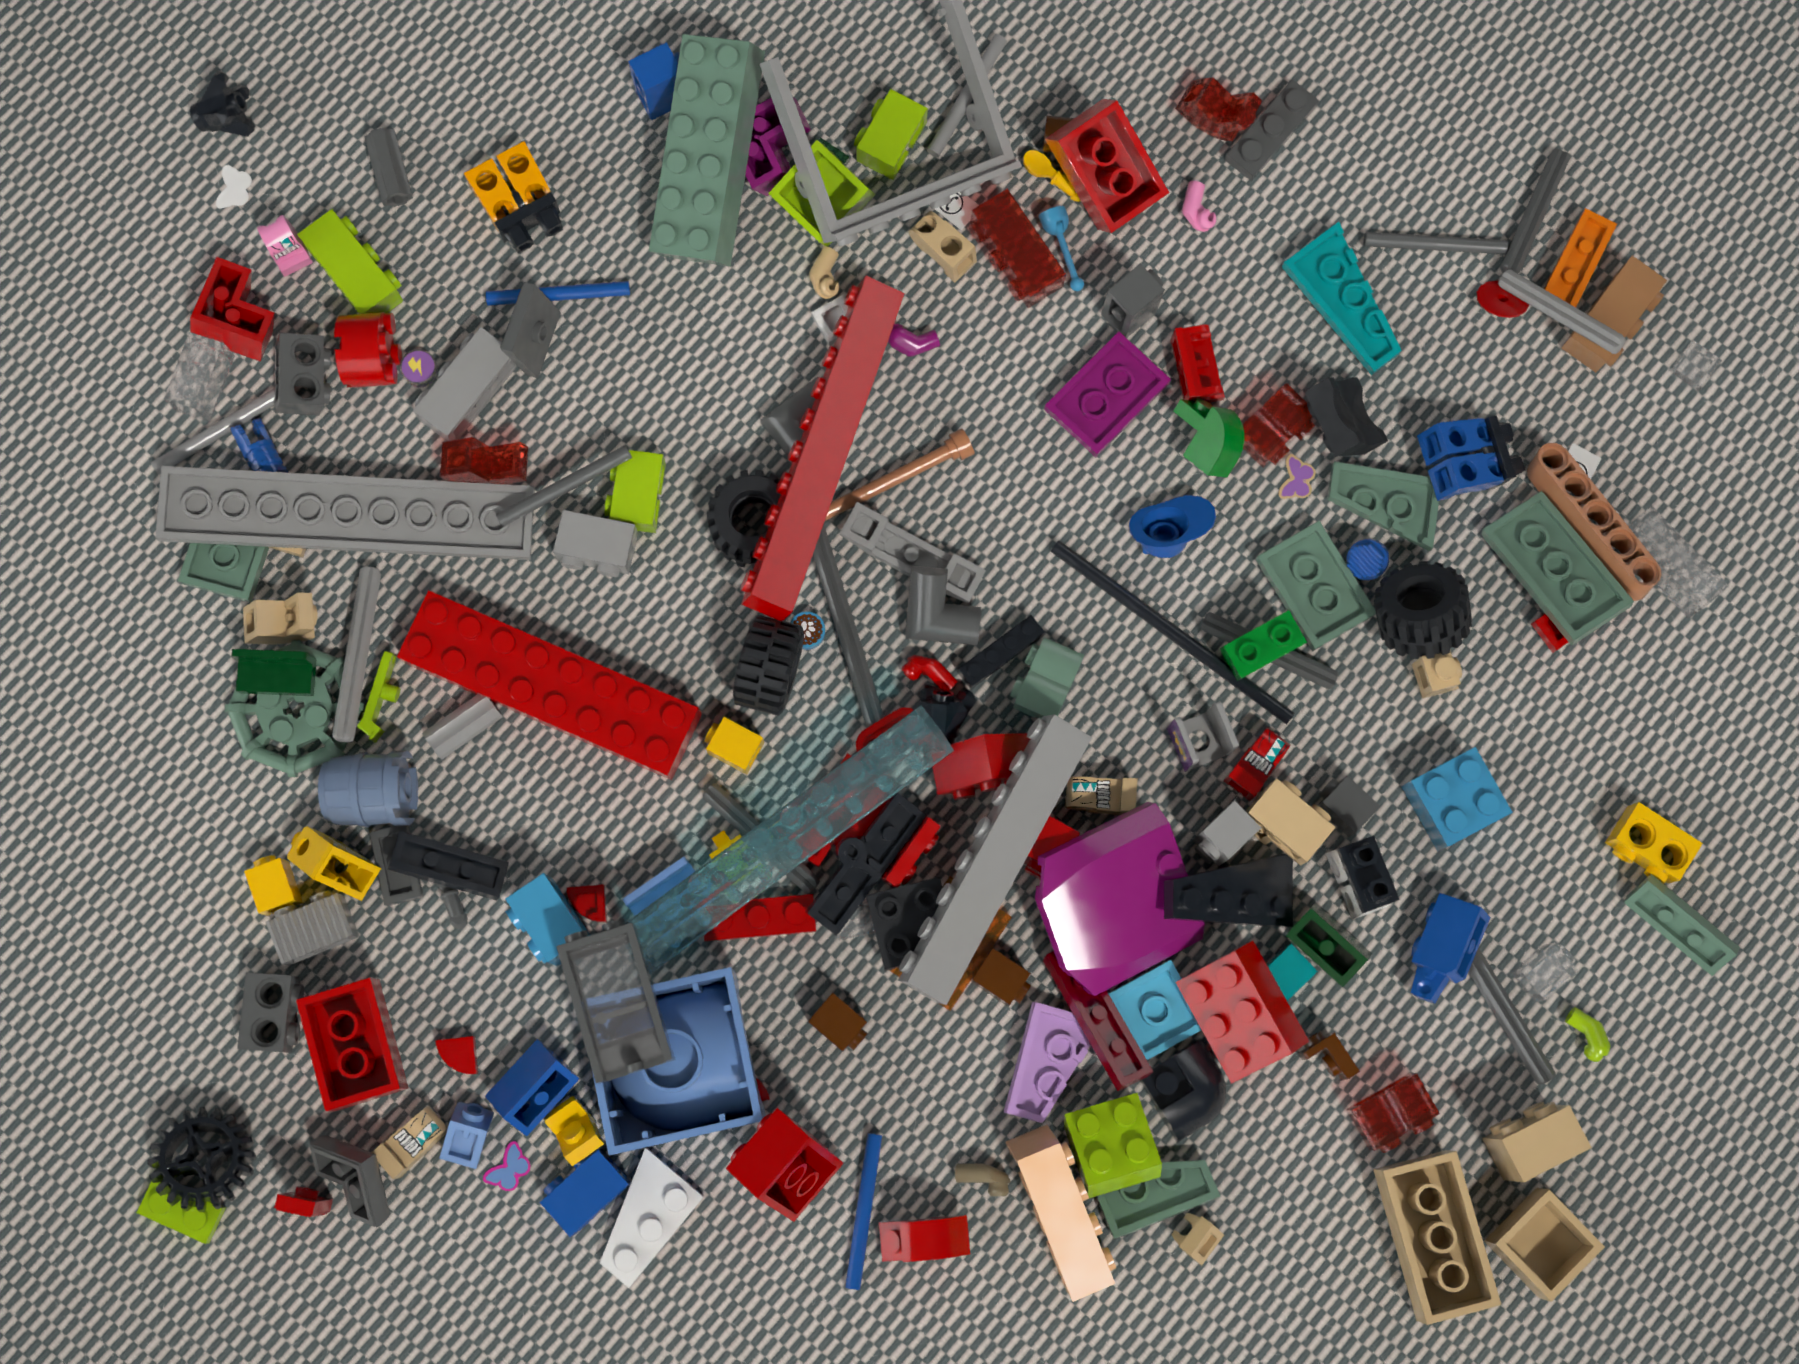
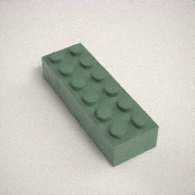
[649,34,765,267]

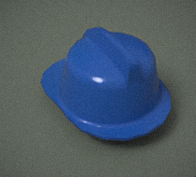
[1129,495,1216,558]

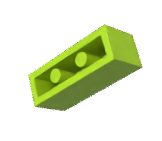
[297,209,403,314]

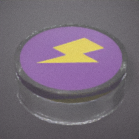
[400,349,438,387]

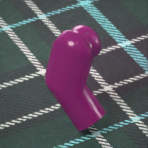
[888,324,940,357]

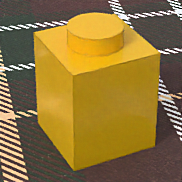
[704,717,765,775]
[244,855,303,916]

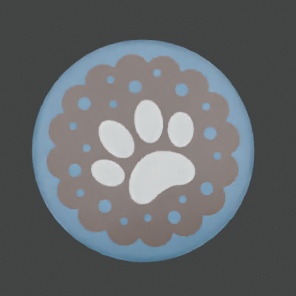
[790,612,825,650]

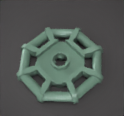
[224,640,365,777]

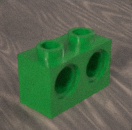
[1220,610,1307,681]

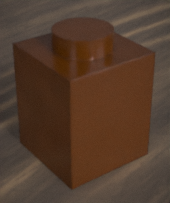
[971,948,1032,1006]
[808,992,868,1052]

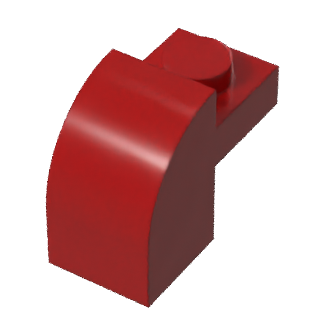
[879,1215,971,1262]

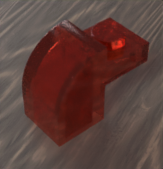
[1175,77,1262,141]
[440,437,528,484]

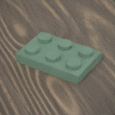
[1255,521,1376,652]
[178,543,269,603]

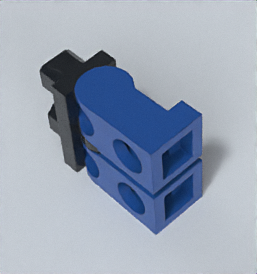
[1417,416,1525,501]

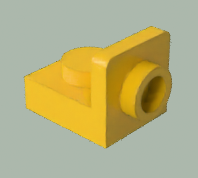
[543,1096,604,1166]

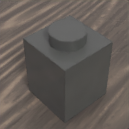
[1317,776,1381,837]

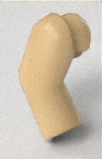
[809,246,839,299]

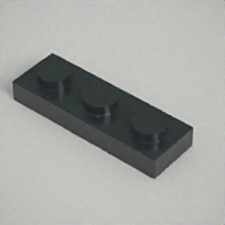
[387,831,509,901]

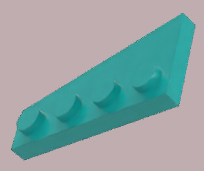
[1282,222,1402,376]

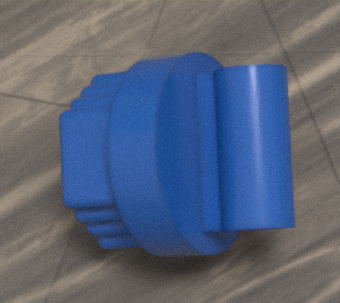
[1346,538,1389,580]

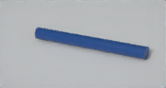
[486,281,630,306]
[845,1133,882,1290]

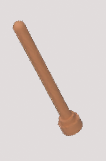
[825,428,975,521]

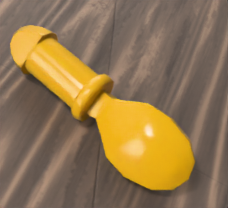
[1022,150,1081,202]

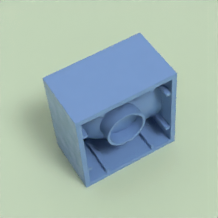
[586,967,766,1155]

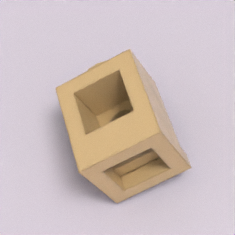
[1412,651,1462,699]

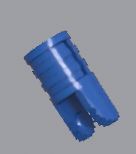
[230,418,288,473]

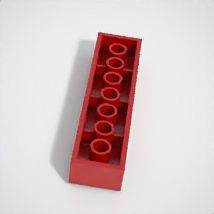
[397,590,702,780]

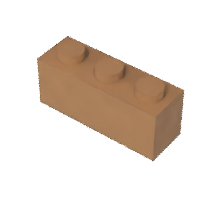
[1561,255,1667,373]

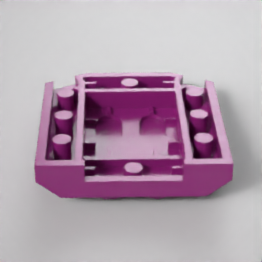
[1035,802,1205,996]

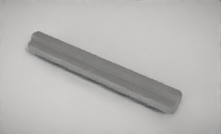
[1498,270,1626,354]

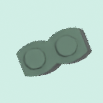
[1010,637,1084,719]

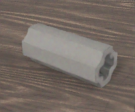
[422,694,503,760]

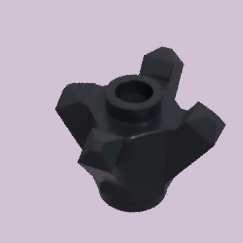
[190,71,255,137]
[912,684,976,747]

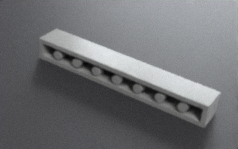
[898,714,1092,1005]

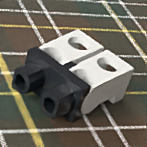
[1326,835,1400,920]

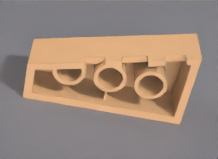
[1006,1124,1117,1302]

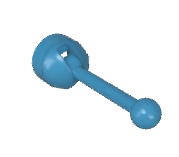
[1038,206,1084,291]

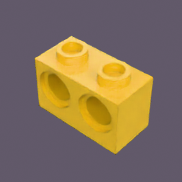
[1605,802,1703,884]

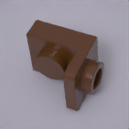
[1298,1031,1360,1080]

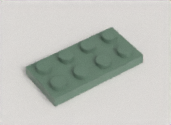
[1481,491,1634,645]

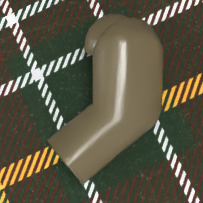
[955,1163,1011,1196]

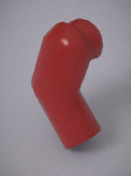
[902,655,957,691]

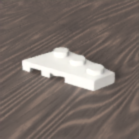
[600,1147,704,1288]

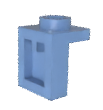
[439,1102,494,1169]

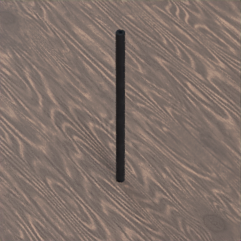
[1050,540,1295,725]

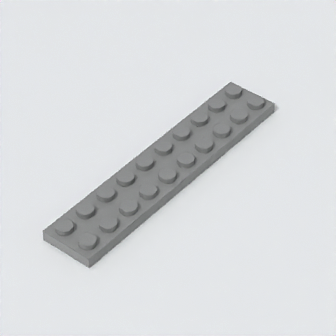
[155,466,535,560]

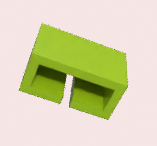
[854,89,928,181]
[604,450,666,533]

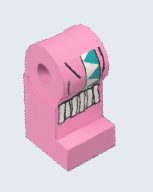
[257,215,313,277]

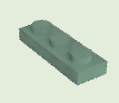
[1624,874,1740,976]

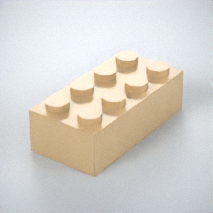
[1373,1150,1501,1325]

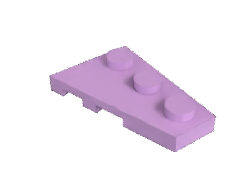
[1004,1002,1091,1123]

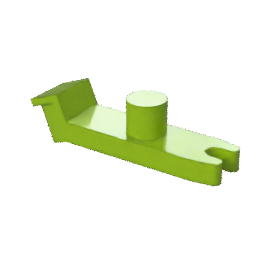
[357,651,401,743]

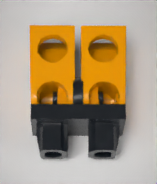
[464,141,563,253]

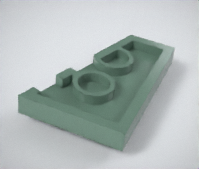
[1327,461,1439,552]
[1096,1160,1220,1240]

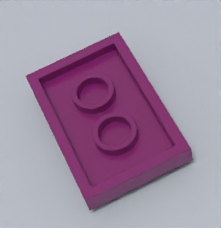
[1044,331,1171,458]

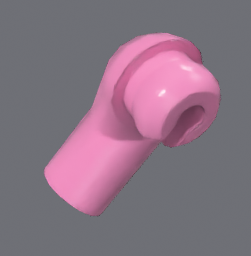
[1182,181,1217,232]

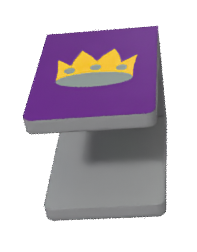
[1167,701,1239,772]

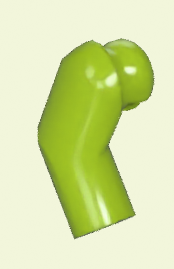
[1565,1007,1611,1062]

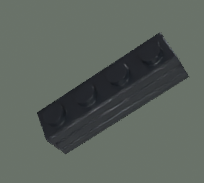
[957,615,1045,690]

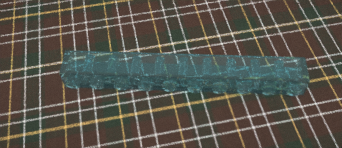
[625,705,954,974]

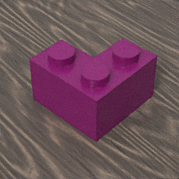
[745,97,811,196]

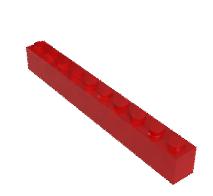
[740,276,905,622]

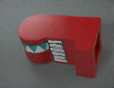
[1223,727,1291,801]

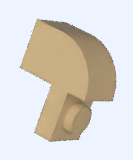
[243,592,318,644]

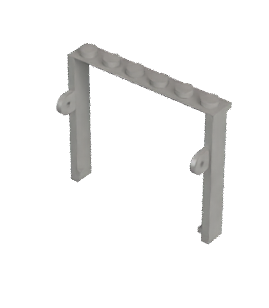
[759,0,1022,246]

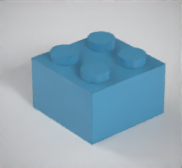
[1401,747,1513,852]
[505,873,590,967]

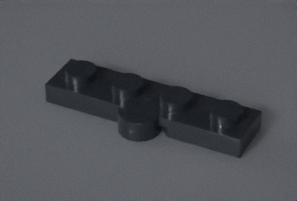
[805,792,927,936]

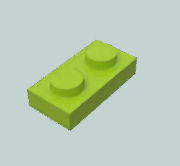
[136,1181,226,1244]

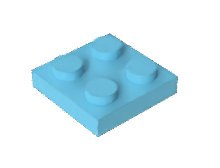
[1109,960,1201,1060]

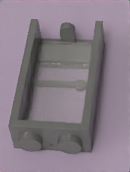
[556,919,676,1084]

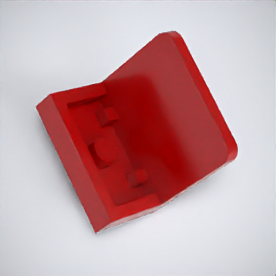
[832,784,941,887]

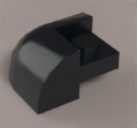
[1141,1038,1226,1143]

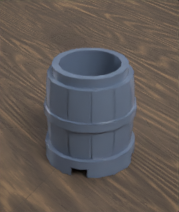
[318,750,418,827]

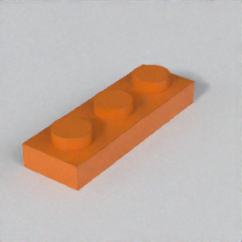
[1544,208,1617,308]

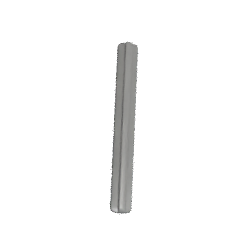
[332,566,381,742]

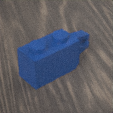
[1411,893,1491,1004]

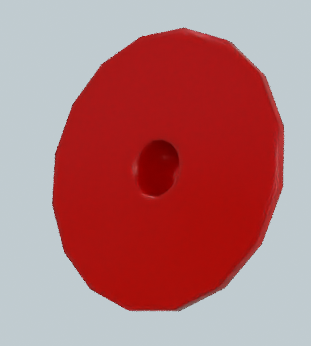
[1476,280,1529,318]

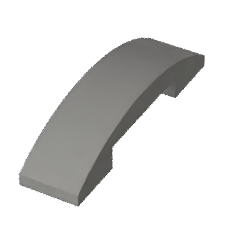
[839,502,986,603]

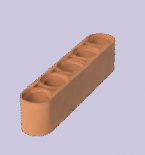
[1527,443,1662,601]

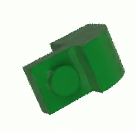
[1173,398,1245,478]

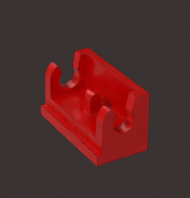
[1171,324,1225,403]

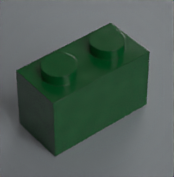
[1286,903,1372,987]

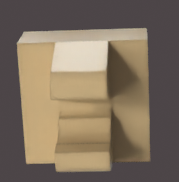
[1172,1213,1224,1266]

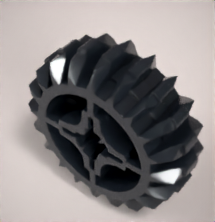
[147,1107,256,1213]

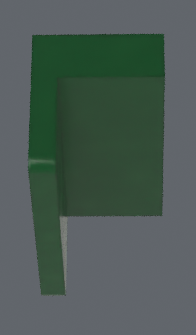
[231,649,317,696]

